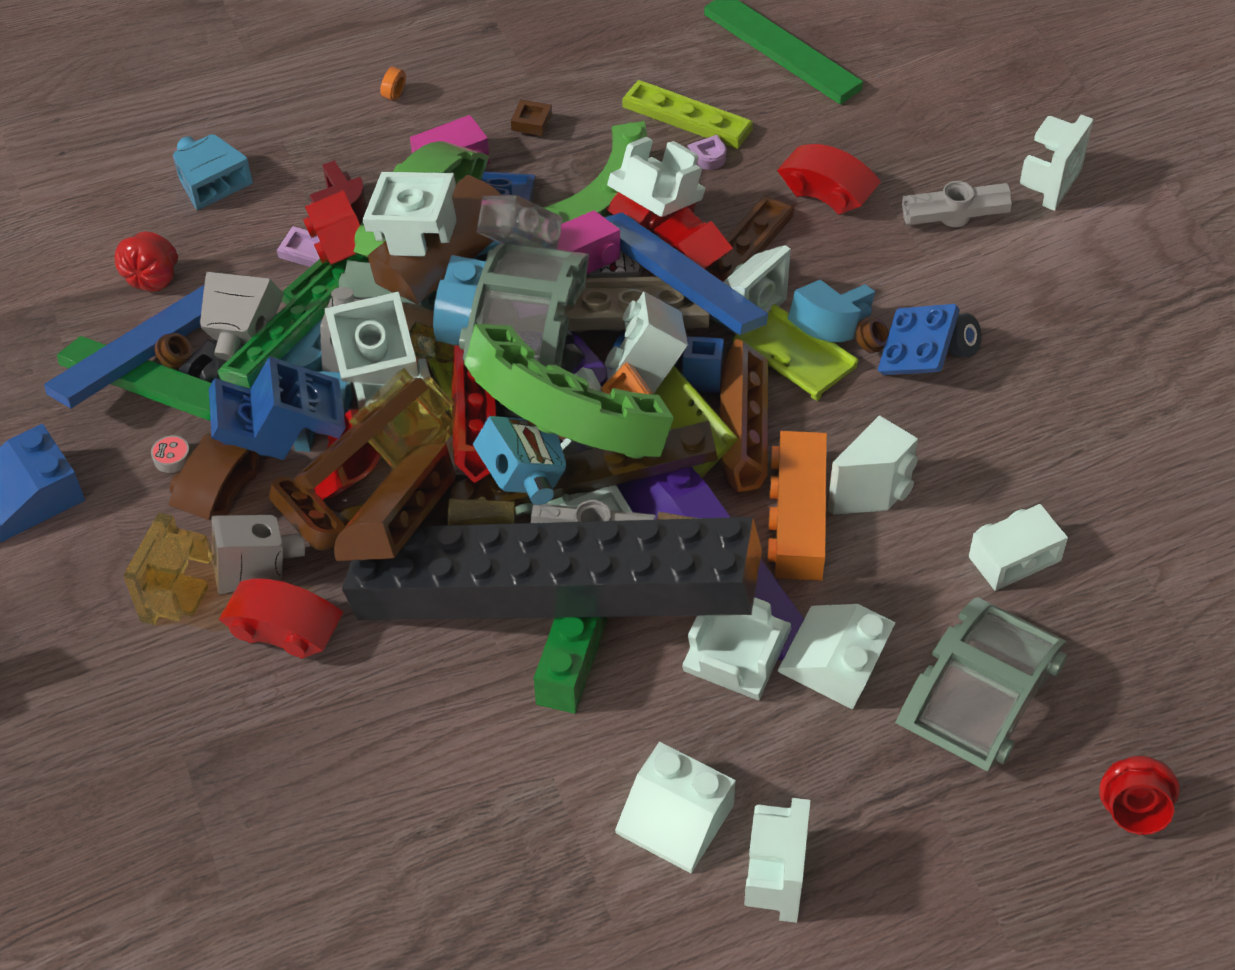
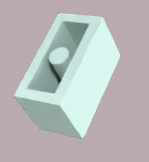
[969,504,1068,591]

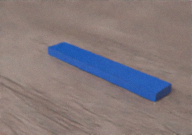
[605,212,768,335]
[44,284,205,409]

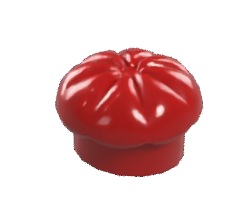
[114,231,178,292]
[1099,756,1180,835]

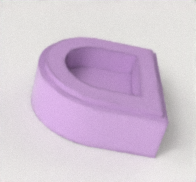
[687,135,727,170]

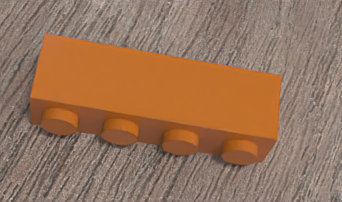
[768,431,827,581]

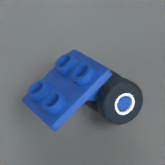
[878,304,981,375]

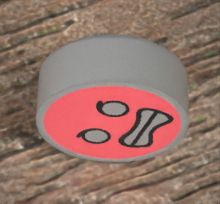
[151,435,191,473]

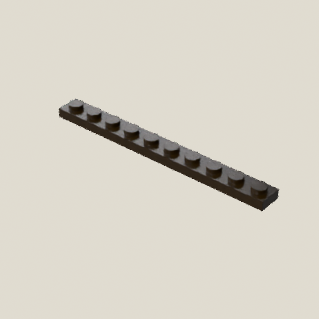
[333,421,718,526]

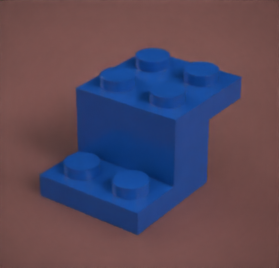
[209,356,346,460]

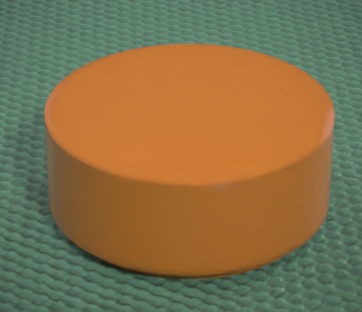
[380,66,406,101]

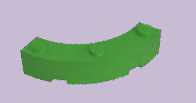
[529,121,647,247]
[353,141,489,258]
[464,324,674,459]

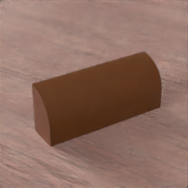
[368,175,516,305]
[334,443,456,561]

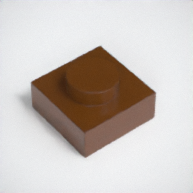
[511,99,552,136]

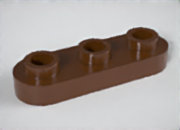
[269,477,345,550]

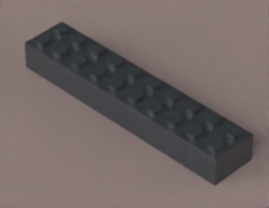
[342,517,762,620]

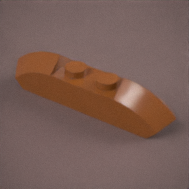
[720,339,768,492]

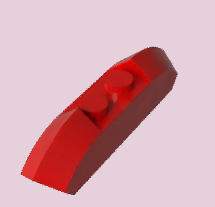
[452,346,496,483]

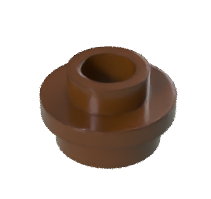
[856,317,889,354]
[155,333,192,369]

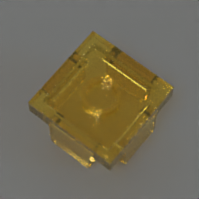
[349,368,454,469]
[123,512,213,625]

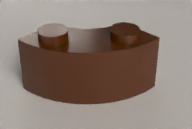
[168,433,261,520]

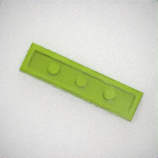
[622,80,753,149]

